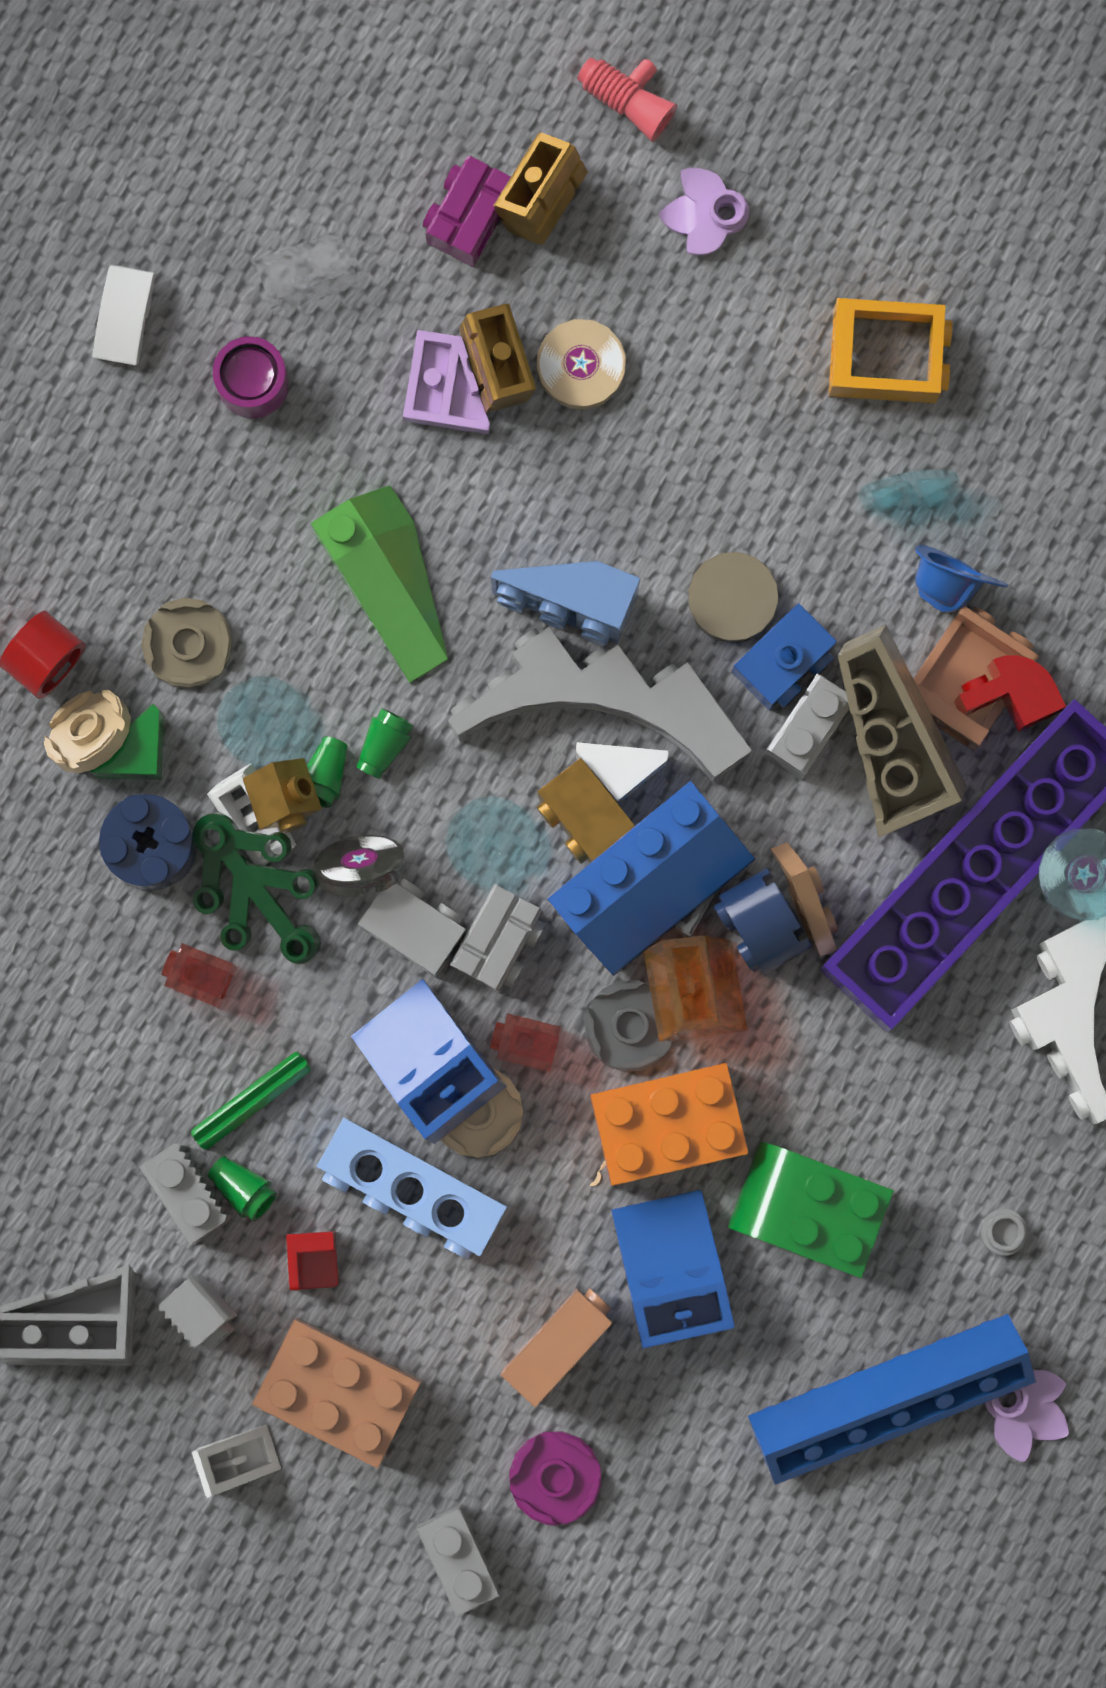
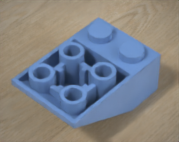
[491,561,640,646]

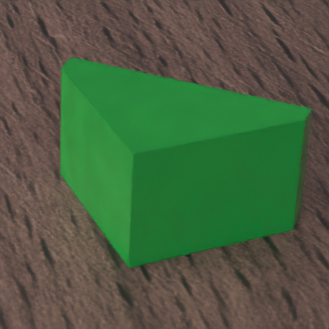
[90,704,164,780]

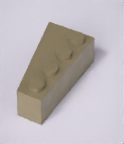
[838,624,967,838]

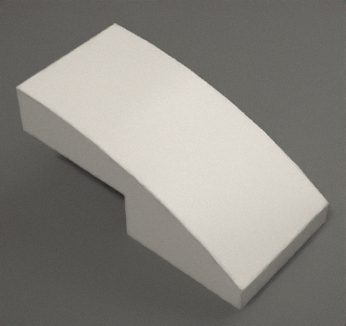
[92,265,155,365]

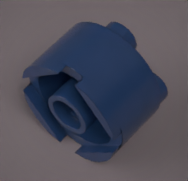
[99,794,197,891]
[714,868,813,975]

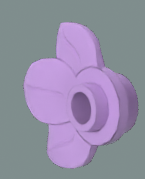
[659,168,749,255]
[985,1370,1069,1462]

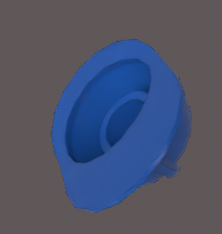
[915,545,1009,613]

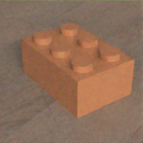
[252,1318,422,1469]

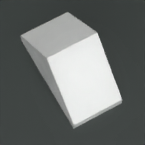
[576,742,668,805]
[192,1425,281,1498]

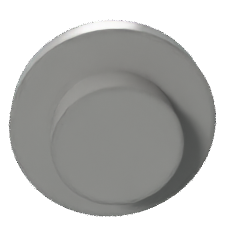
[980,1209,1028,1255]

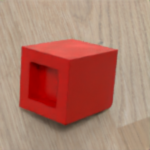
[286,1231,339,1291]

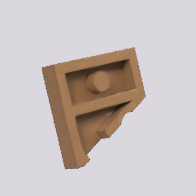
[771,842,838,957]

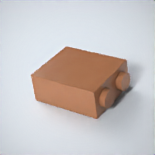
[500,1288,612,1407]

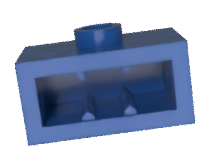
[731,603,837,711]

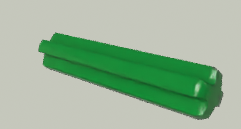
[191,1052,311,1150]

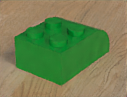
[727,1141,894,1278]

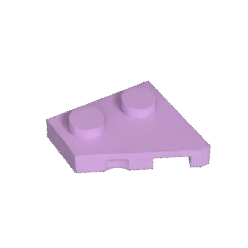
[403,330,490,435]

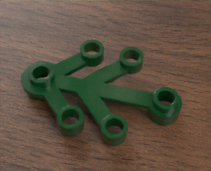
[193,812,321,964]

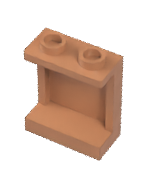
[914,606,1039,752]

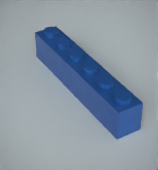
[748,1314,1036,1485]

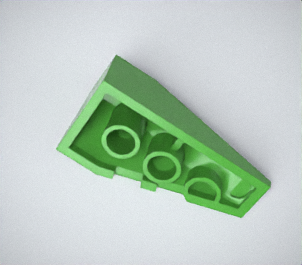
[311,485,448,683]

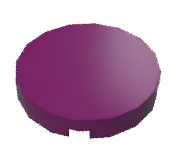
[509,1431,601,1525]

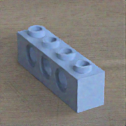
[317,1117,507,1260]

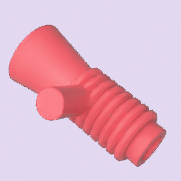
[577,57,677,142]

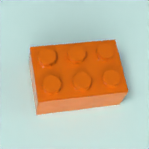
[590,1063,748,1186]

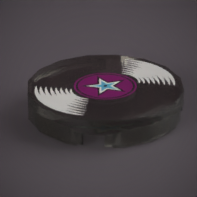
[314,835,406,897]

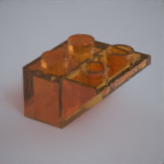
[644,936,748,1042]

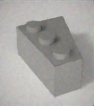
[0,1265,136,1366]

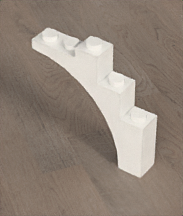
[1009,858,1106,1124]

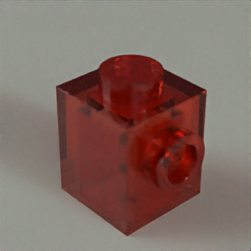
[161,943,237,1009]
[490,1013,561,1073]

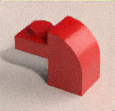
[954,655,1066,732]

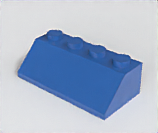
[548,781,756,976]

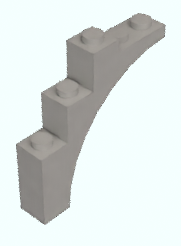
[448,627,752,783]

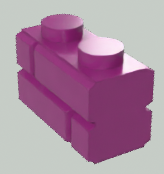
[422,156,511,268]

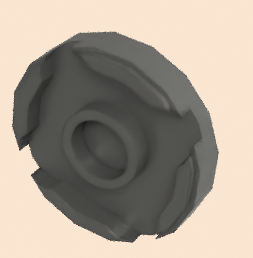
[585,980,676,1071]

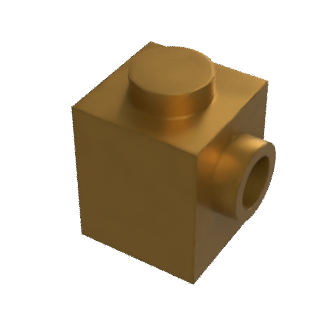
[242,758,322,833]

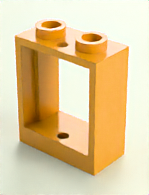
[829,298,953,403]

